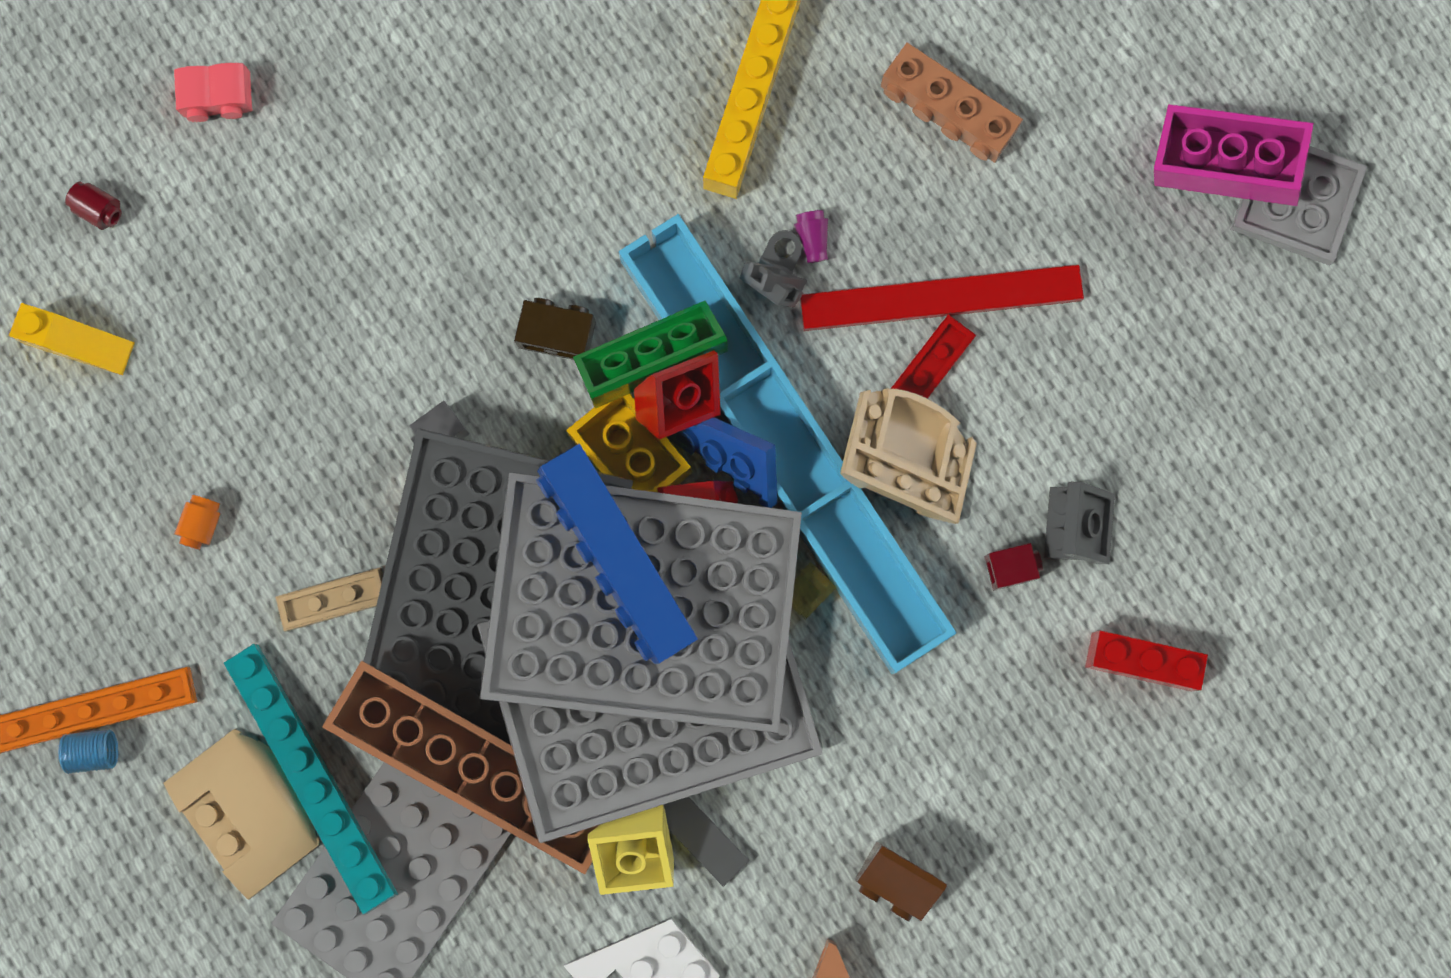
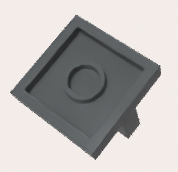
[1044,482,1115,565]

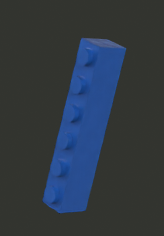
[536,443,698,664]

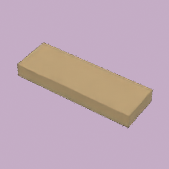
[275,568,383,632]

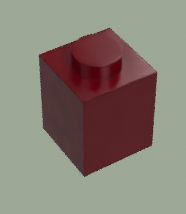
[984,543,1043,591]

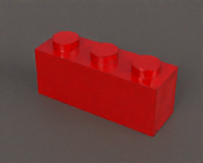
[1085,630,1208,692]

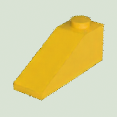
[9,303,134,376]

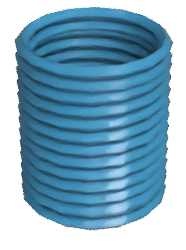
[58,729,118,774]

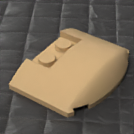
[840,388,977,524]
[164,729,320,900]

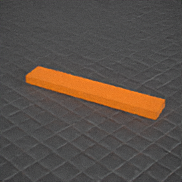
[0,667,198,754]

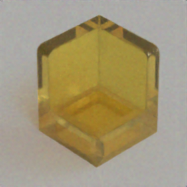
[792,562,837,620]

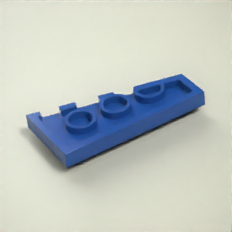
[667,418,778,508]

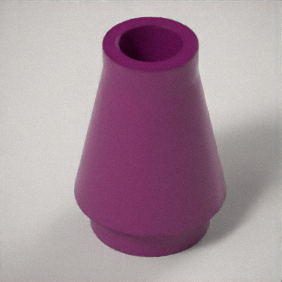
[794,210,828,263]

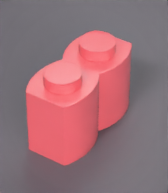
[174,63,252,122]

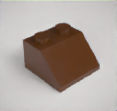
[855,841,947,922]

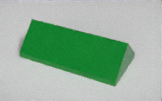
[573,301,728,409]

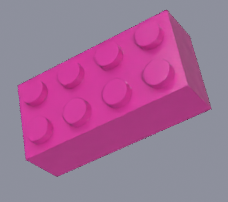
[1154,104,1314,206]

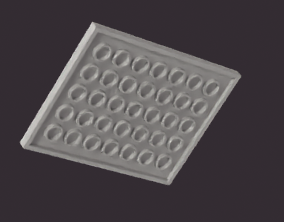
[480,473,802,733]
[477,621,823,843]

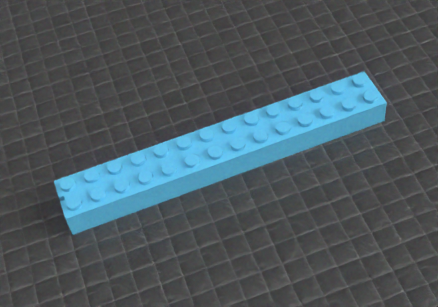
[618,214,956,674]

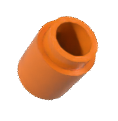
[174,495,221,550]

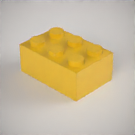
[566,394,692,493]

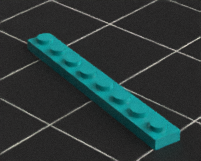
[224,644,398,915]

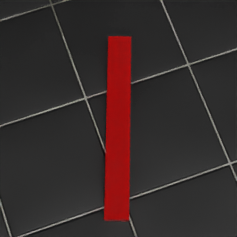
[800,265,1084,331]

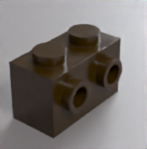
[514,298,596,360]

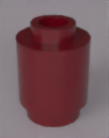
[65,181,122,230]

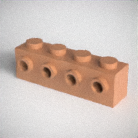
[881,42,1023,163]

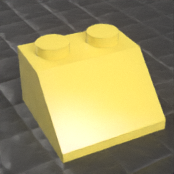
[588,805,674,895]

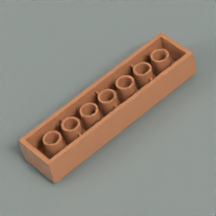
[322,661,599,874]

